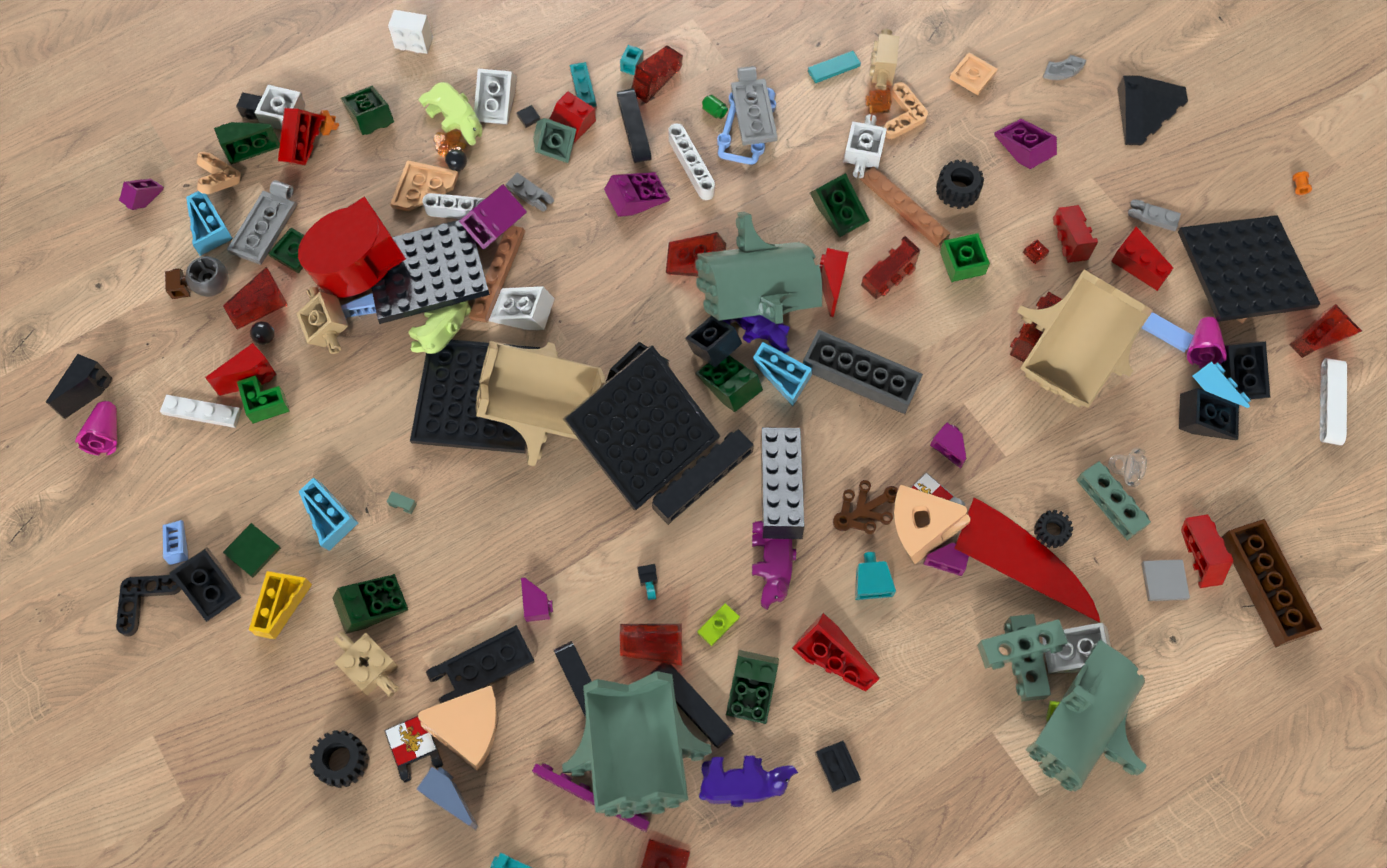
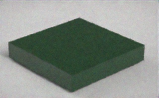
[268,228,304,274]
[223,523,281,578]

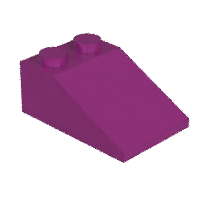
[994,119,1057,169]

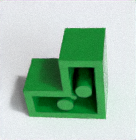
[237,376,290,424]

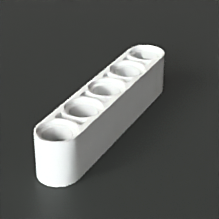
[669,123,715,200]
[423,193,486,219]
[1320,358,1347,445]

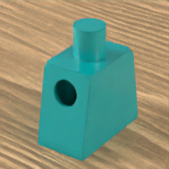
[855,552,896,600]

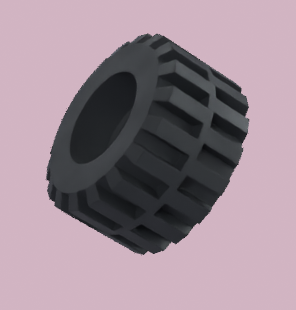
[936,160,984,209]
[310,730,369,788]

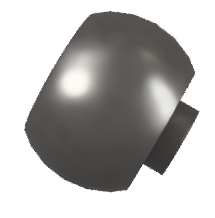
[186,256,228,297]

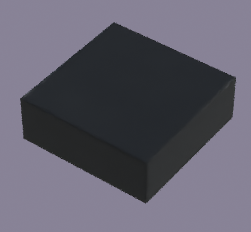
[516,105,540,128]

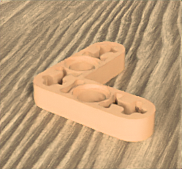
[884,82,928,139]
[196,152,241,194]

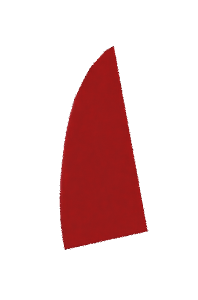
[954,498,1100,623]

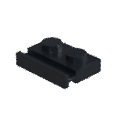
[815,740,861,793]

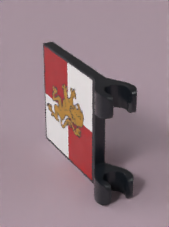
[384,716,443,783]

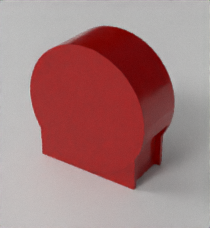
[298,196,406,298]

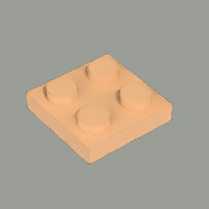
[949,53,997,95]

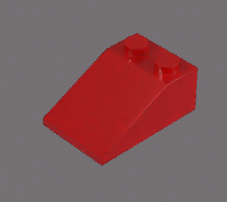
[819,248,849,317]
[205,343,277,396]

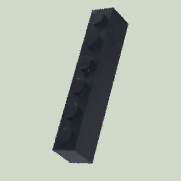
[652,429,754,525]

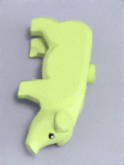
[418,82,482,145]
[409,301,471,354]

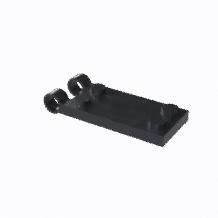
[426,625,535,704]

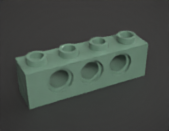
[1077,461,1151,541]
[1004,614,1051,701]
[977,619,1068,670]

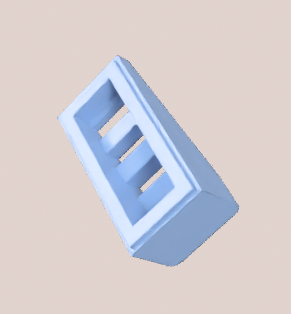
[341,293,376,318]
[162,520,188,565]

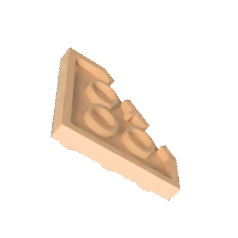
[390,160,459,212]

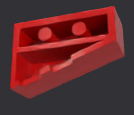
[1111,226,1174,291]

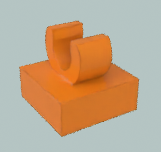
[319,110,339,135]

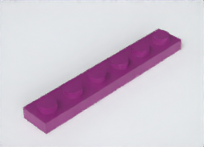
[532,763,650,832]

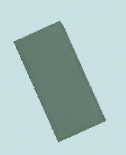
[386,491,417,514]

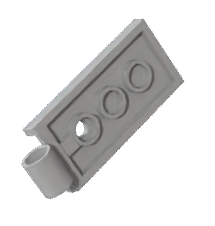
[731,66,778,145]
[227,180,297,265]

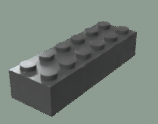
[803,330,923,414]

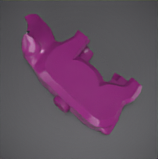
[752,521,796,610]

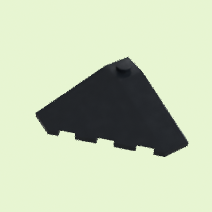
[1117,75,1188,145]

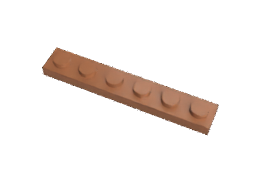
[861,166,950,247]
[469,226,526,323]

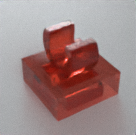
[1023,239,1050,264]

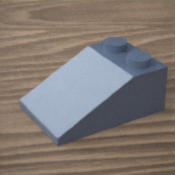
[417,767,478,830]

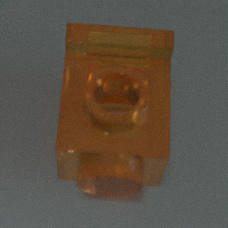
[865,88,892,113]

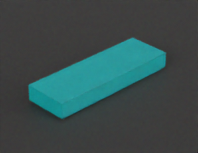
[808,51,861,84]
[570,62,597,107]

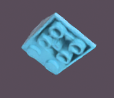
[1193,361,1251,408]

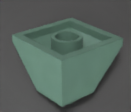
[533,118,576,163]

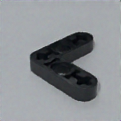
[116,575,181,637]

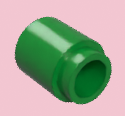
[702,95,728,119]

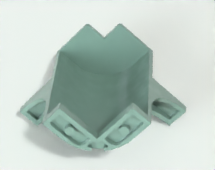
[695,212,822,324]
[1026,640,1147,792]
[562,671,712,818]

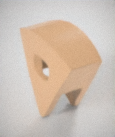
[894,485,970,564]
[418,686,497,771]

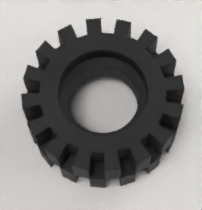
[1034,510,1073,548]

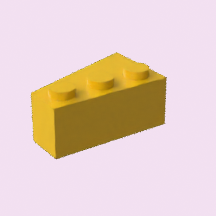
[249,571,312,639]

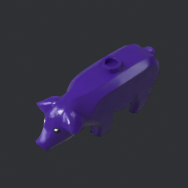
[723,315,790,353]
[699,755,798,807]

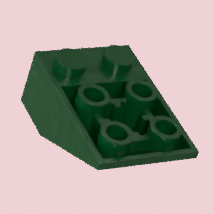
[695,355,763,412]
[332,574,408,634]
[726,650,779,724]

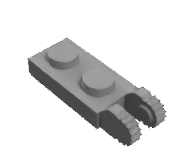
[506,173,554,212]
[1128,200,1181,231]

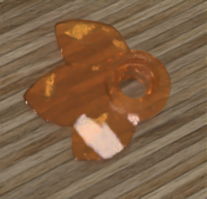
[433,130,467,156]

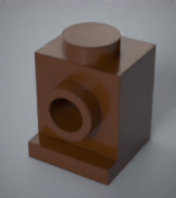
[165,269,190,299]

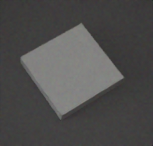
[1141,560,1190,601]

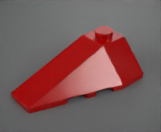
[792,613,880,692]

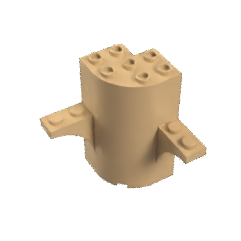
[1017,270,1153,408]
[476,341,605,466]

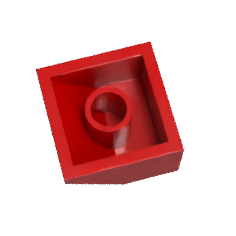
[549,91,596,143]

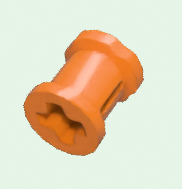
[1292,171,1312,195]

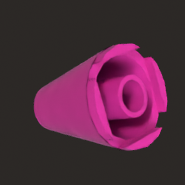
[1187,317,1227,368]
[75,401,117,456]

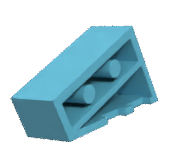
[186,191,233,256]
[753,342,812,406]
[299,478,358,551]

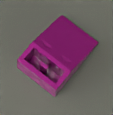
[604,172,670,217]
[459,184,527,249]

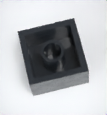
[685,316,743,367]

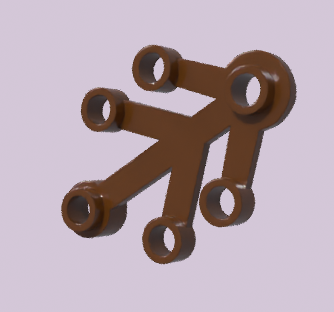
[833,480,898,534]

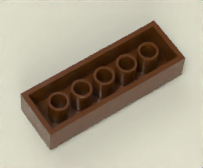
[1222,519,1322,648]

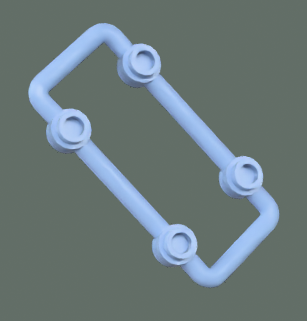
[717,87,776,165]

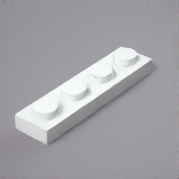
[160,395,241,428]

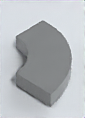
[1043,55,1087,80]

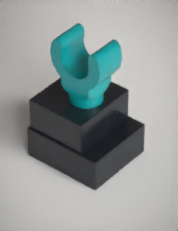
[637,564,658,600]

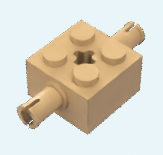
[869,29,900,91]
[296,287,348,354]
[334,631,399,697]

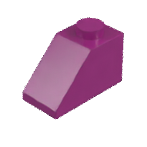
[119,178,164,210]
[930,422,967,469]
[923,543,969,576]
[521,577,553,622]

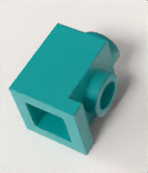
[620,45,644,76]

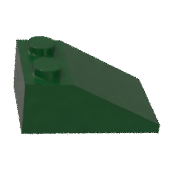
[341,86,394,135]
[214,122,280,165]
[809,173,870,238]

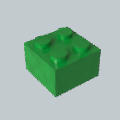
[940,233,990,282]

